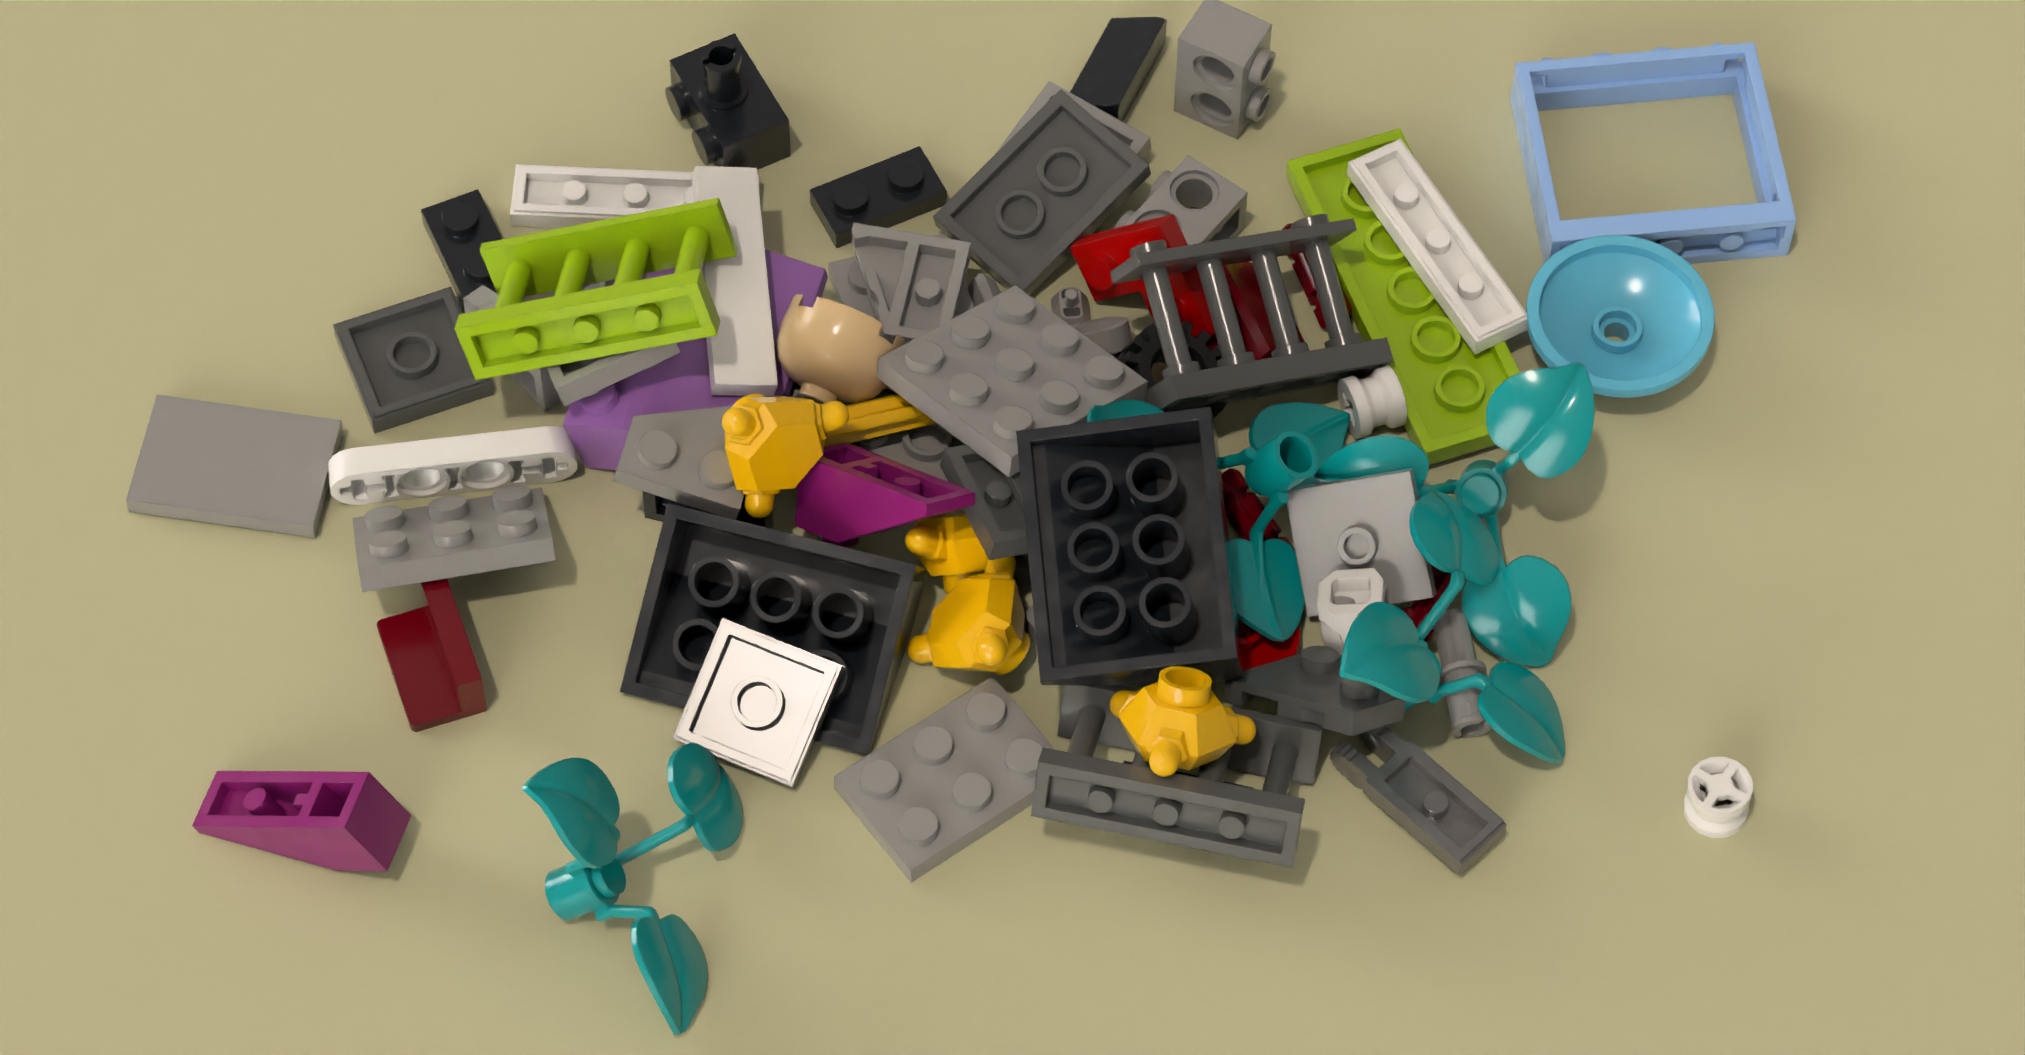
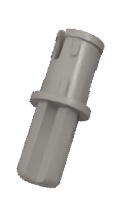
[1433,609,1493,739]

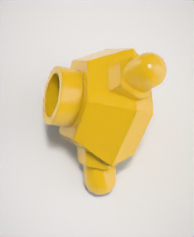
[722,393,849,518]
[905,510,988,593]
[907,556,1030,675]
[1110,666,1256,777]

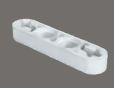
[328,426,578,505]

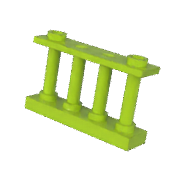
[454,198,738,380]

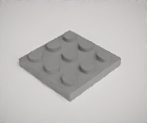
[877,285,1148,477]

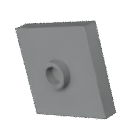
[1286,468,1436,617]

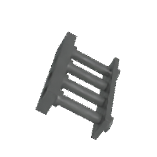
[1110,214,1393,412]
[1031,685,1323,868]

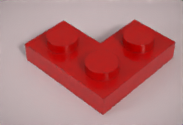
[1070,214,1215,337]

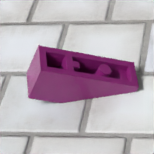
[795,442,975,547]
[192,771,411,871]

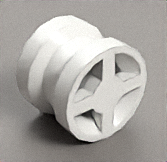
[1337,365,1407,439]
[1683,757,1753,838]

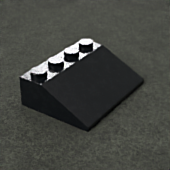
[1016,407,1244,686]
[620,503,927,755]

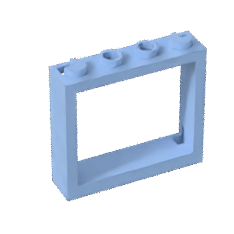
[1510,42,1797,264]

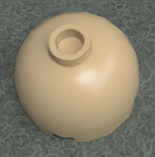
[777,294,906,405]

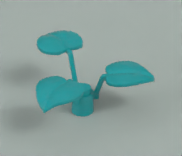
[1314,363,1595,667]
[1087,400,1350,642]
[1339,490,1565,764]
[522,743,743,1036]

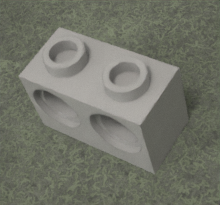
[1174,0,1276,140]
[1114,155,1248,245]

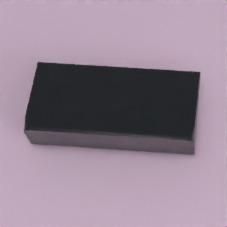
[1070,17,1167,122]

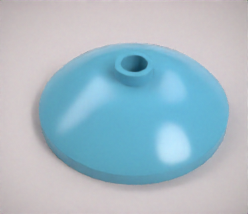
[1526,235,1715,398]

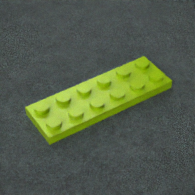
[1285,128,1520,465]

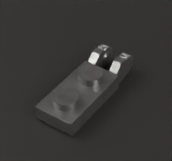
[1329,726,1507,876]

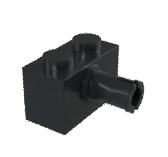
[665,33,791,170]

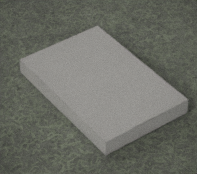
[126,395,344,538]

